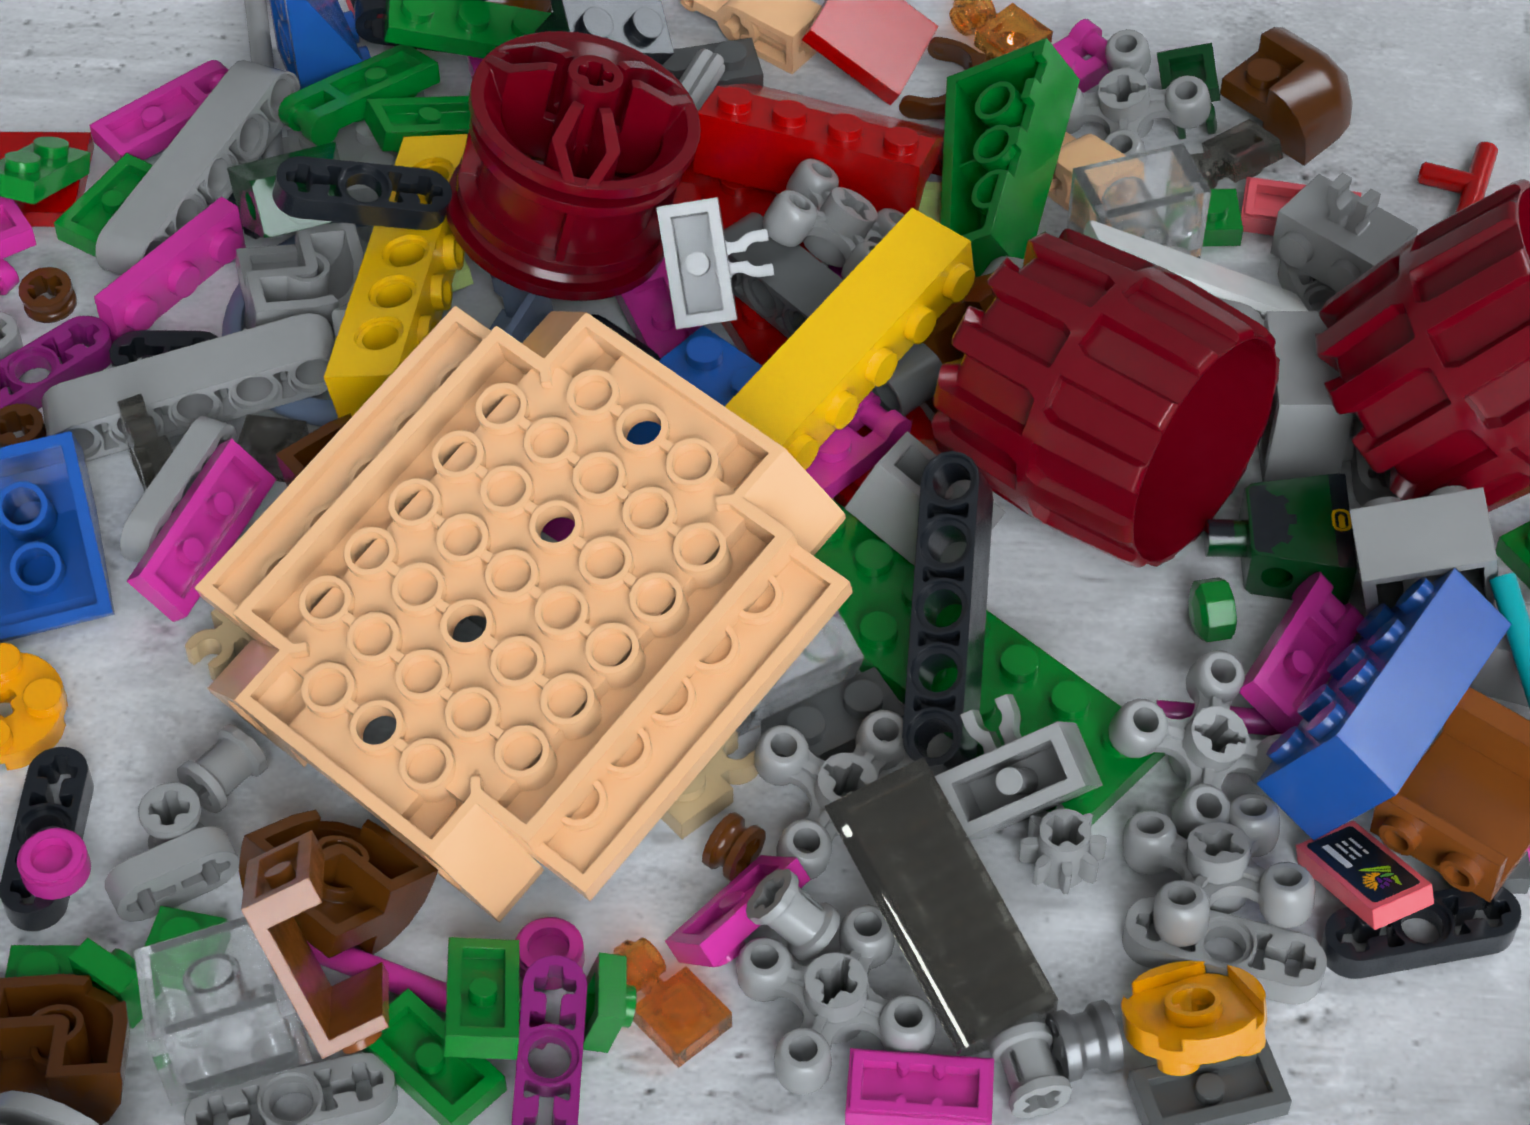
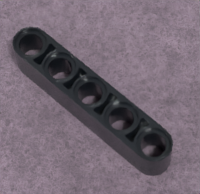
[902,451,994,780]

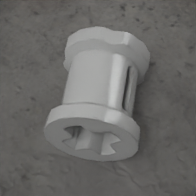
[177,724,267,813]
[138,782,205,849]
[746,869,840,961]
[989,1022,1072,1118]

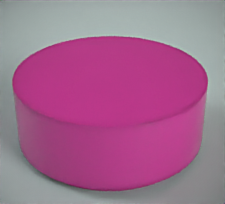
[17,828,91,900]
[515,917,585,990]

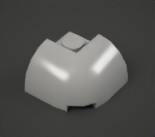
[236,223,364,329]

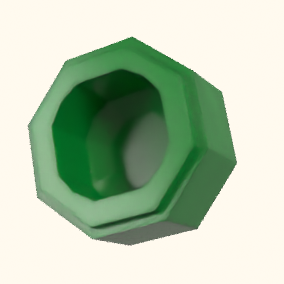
[1188,577,1237,642]

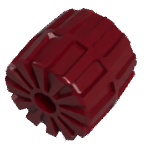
[1315,179,1530,512]
[932,228,1280,568]

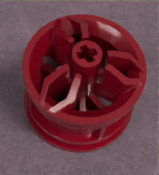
[446,31,701,301]

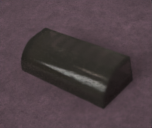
[824,757,1058,1056]

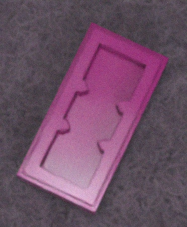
[845,1048,994,1125]

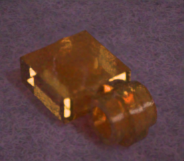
[949,0,1053,59]
[613,937,732,1068]

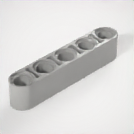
[96,60,300,275]
[41,313,335,462]

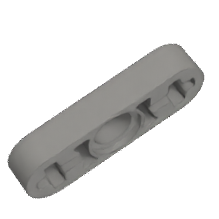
[120,416,237,563]
[1122,896,1327,1005]
[184,1053,398,1125]

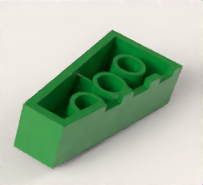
[940,38,1080,277]

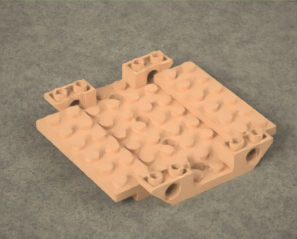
[194,306,853,923]

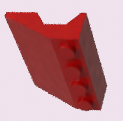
[693,83,944,215]

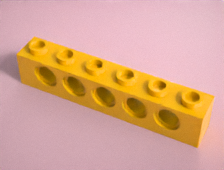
[324,134,468,418]

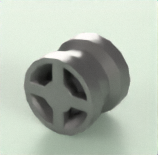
[1045,999,1124,1082]

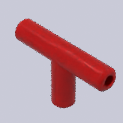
[1417,142,1498,213]

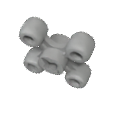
[1066,29,1211,170]
[762,159,904,280]
[1108,650,1282,839]
[754,710,935,880]
[1123,793,1315,947]
[736,904,936,1095]

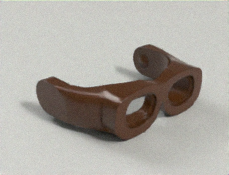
[899,37,991,120]

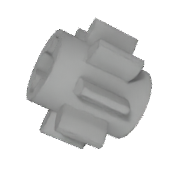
[1019,804,1107,894]

